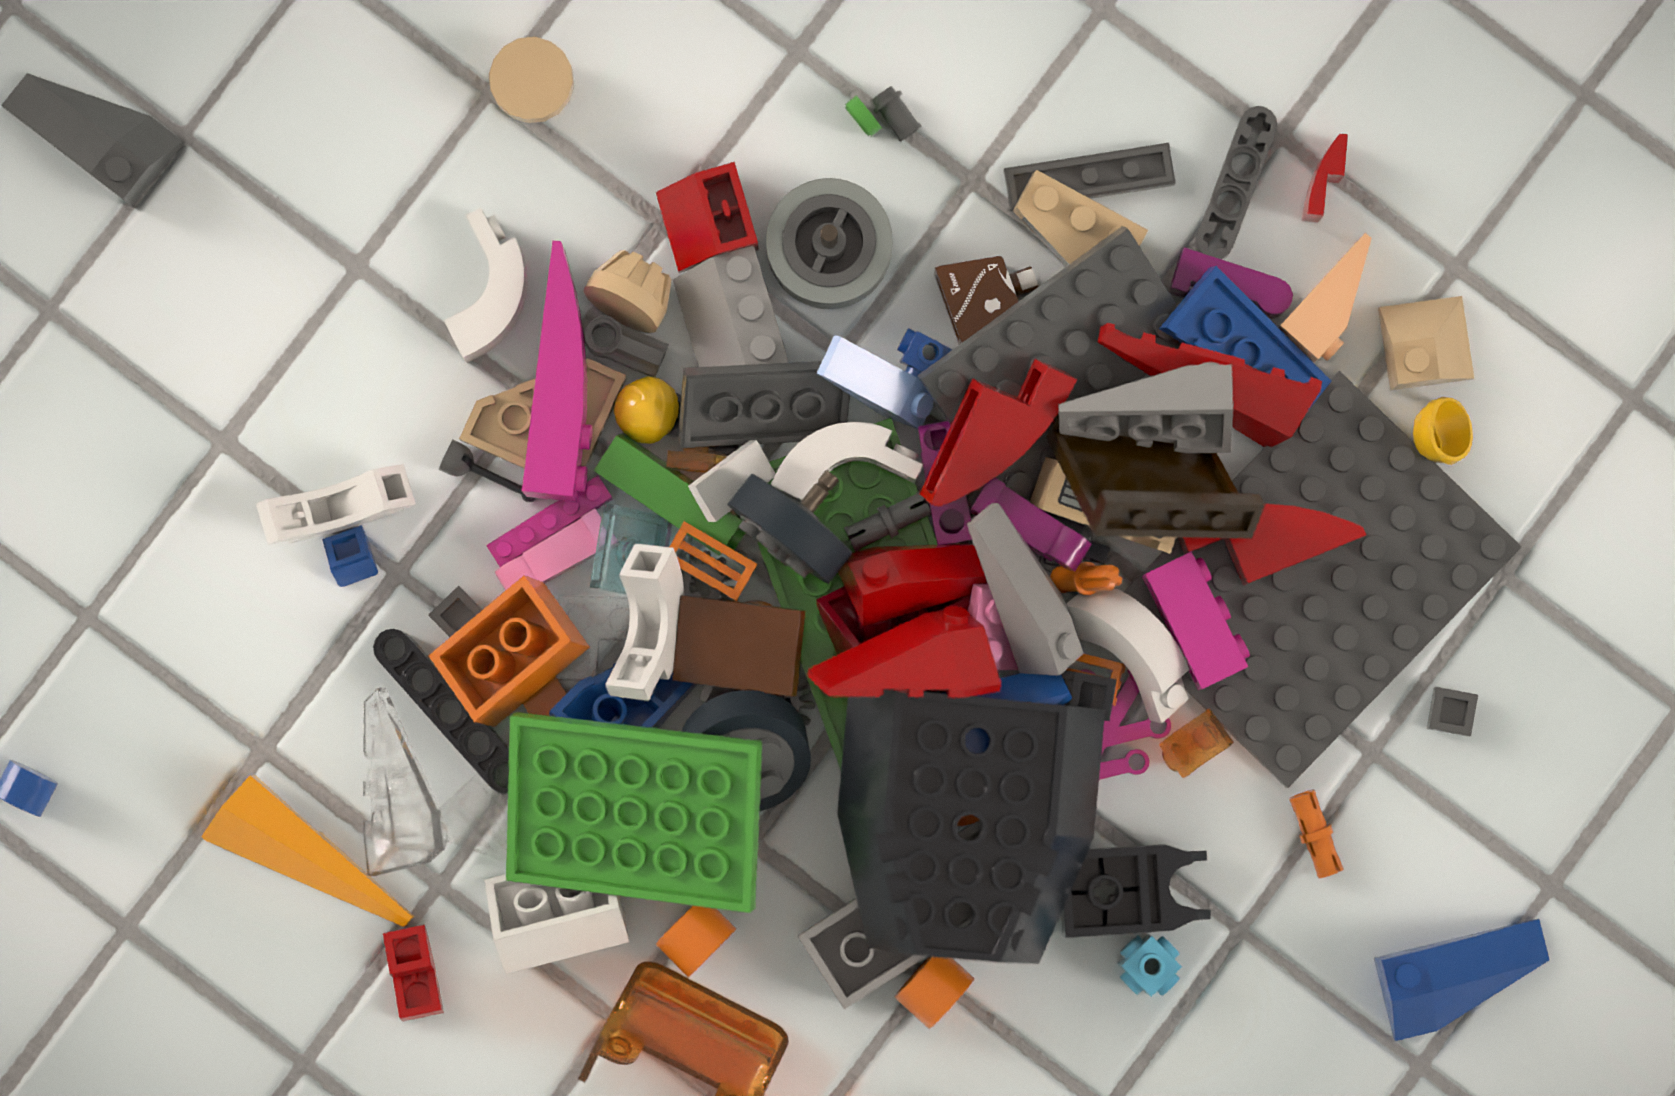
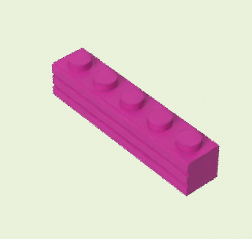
[486,475,613,567]

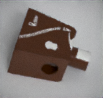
[934,256,1039,345]

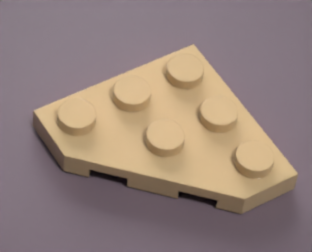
[459,358,627,469]

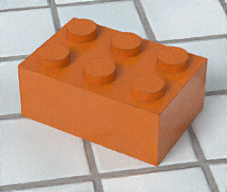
[428,575,590,727]

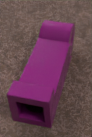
[1168,247,1293,318]
[918,421,972,545]
[970,477,1091,572]

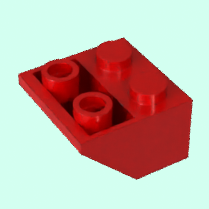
[655,162,759,273]

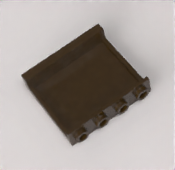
[1046,413,1265,539]

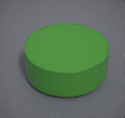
[845,95,882,137]

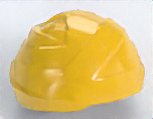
[613,376,679,444]
[1413,396,1473,465]

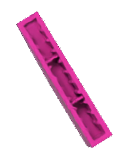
[522,240,593,502]

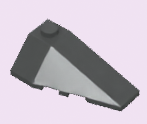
[1,73,185,207]

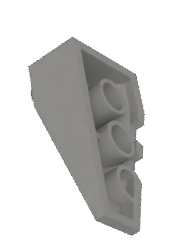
[1059,362,1233,453]
[967,503,1084,675]

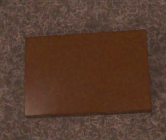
[672,595,806,697]

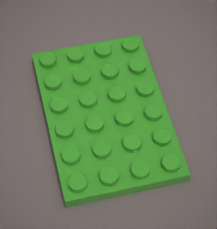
[506,712,762,913]

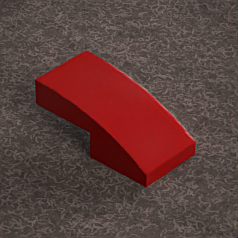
[1302,134,1348,223]
[383,925,444,1022]

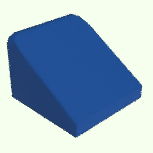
[322,525,378,587]

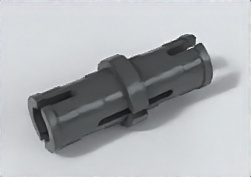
[844,491,932,552]

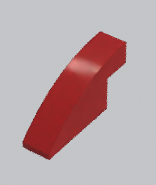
[919,358,1077,507]
[1177,504,1366,585]

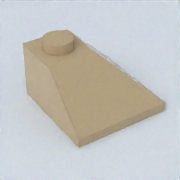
[1378,296,1474,390]

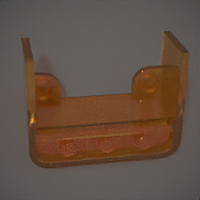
[578,961,789,1096]

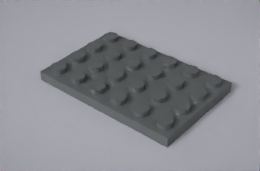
[917,226,1181,500]

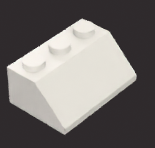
[485,874,630,974]

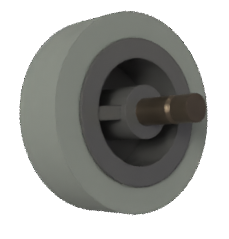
[766,178,893,309]

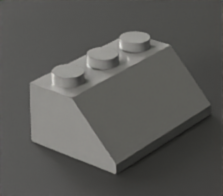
[673,245,789,367]

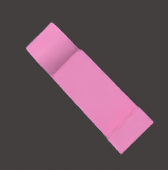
[495,508,617,590]

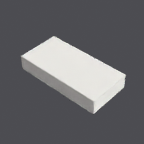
[688,440,776,522]

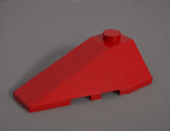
[838,543,988,627]
[807,606,1001,698]

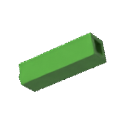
[593,433,746,556]

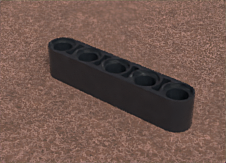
[373,629,509,794]

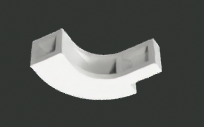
[444,208,528,363]
[771,422,923,502]
[256,464,416,545]
[606,544,684,701]
[1066,588,1190,724]

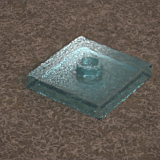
[590,504,672,596]

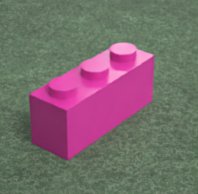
[1142,552,1250,691]

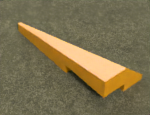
[201,775,414,927]

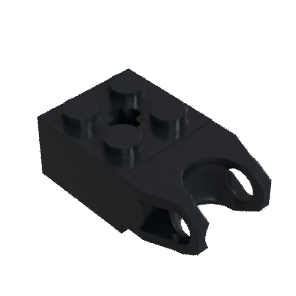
[1061,844,1211,938]

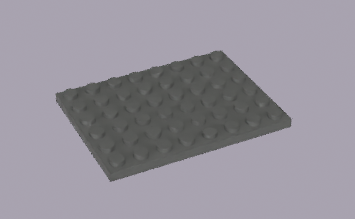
[1124,371,1522,788]

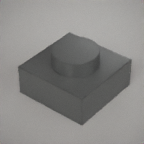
[428,586,482,637]
[1426,687,1478,737]

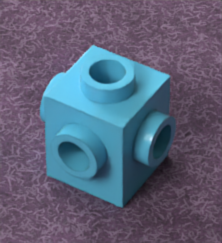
[1117,934,1182,997]

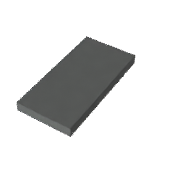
[678,361,850,448]

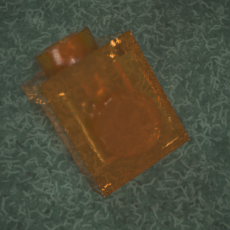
[666,447,726,473]
[1159,708,1234,779]

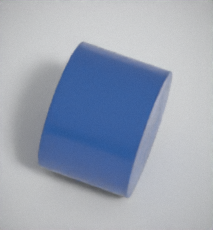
[0,760,58,817]

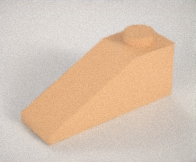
[1278,233,1371,363]

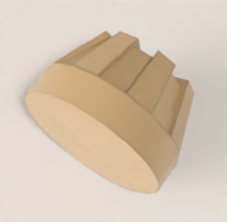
[489,37,574,123]
[583,250,672,333]

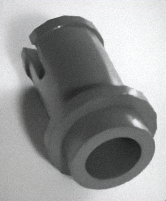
[872,86,922,142]

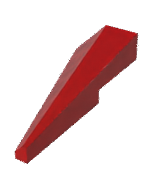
[1098,323,1322,448]

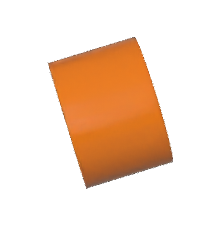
[655,905,737,978]
[894,956,975,1029]

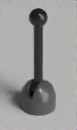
[438,440,537,503]

